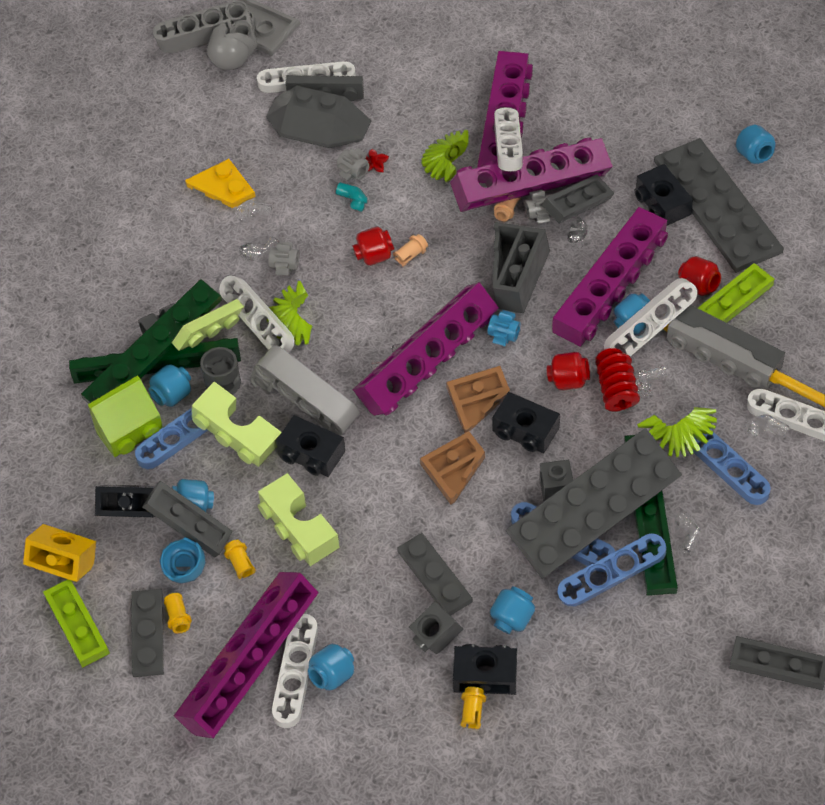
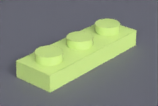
[172,299,244,351]

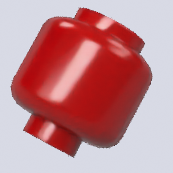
[352,226,394,266]
[678,256,721,296]
[547,352,590,390]

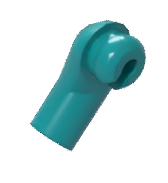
[336,182,368,212]

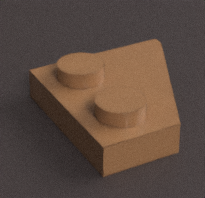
[446,366,510,433]
[420,431,485,504]

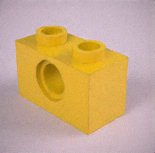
[23,524,96,582]

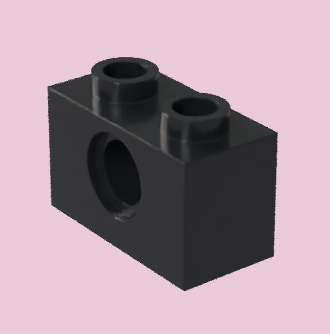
[634,164,693,226]
[492,391,560,454]
[276,415,346,477]
[95,485,156,518]
[453,644,517,695]

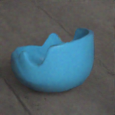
[160,537,206,584]

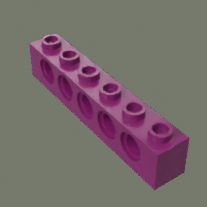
[477,51,533,183]
[450,137,613,212]
[552,207,668,347]
[352,282,499,416]
[173,572,319,739]

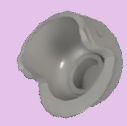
[207,23,255,70]

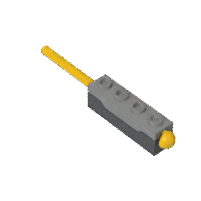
[663,305,825,407]

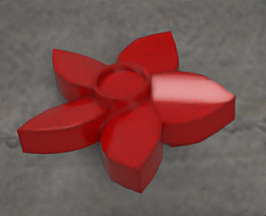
[365,149,389,173]

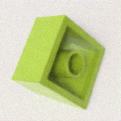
[88,376,163,458]

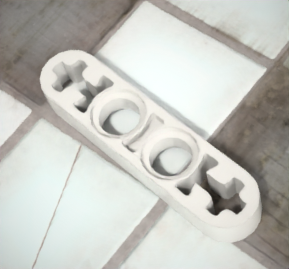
[257,62,356,93]
[494,107,523,171]
[219,276,294,353]
[604,278,697,356]
[747,389,825,441]
[272,614,318,728]

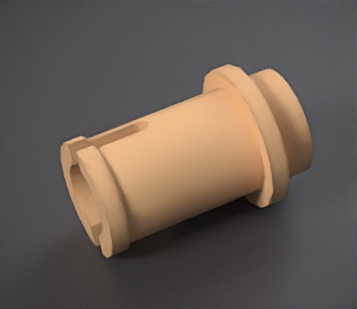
[494,197,521,222]
[393,234,428,267]

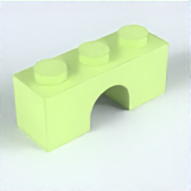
[192,382,282,467]
[258,473,340,566]

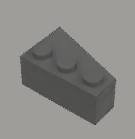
[493,222,550,313]

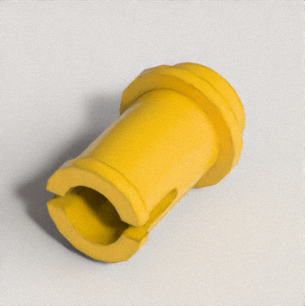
[224,540,256,579]
[164,593,192,634]
[460,687,486,729]

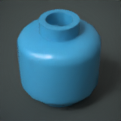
[736,124,776,164]
[614,293,650,335]
[148,365,191,407]
[171,479,214,512]
[490,586,535,634]
[308,644,354,691]

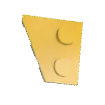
[185,159,256,208]

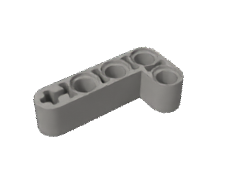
[153,1,257,53]
[250,345,359,436]

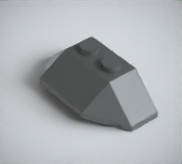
[266,86,371,148]

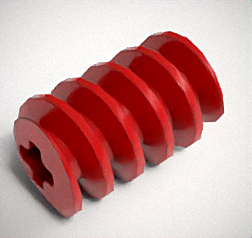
[595,348,640,412]

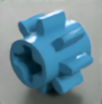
[487,310,521,346]

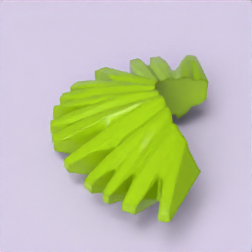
[421,130,469,182]
[267,280,312,345]
[637,407,717,457]

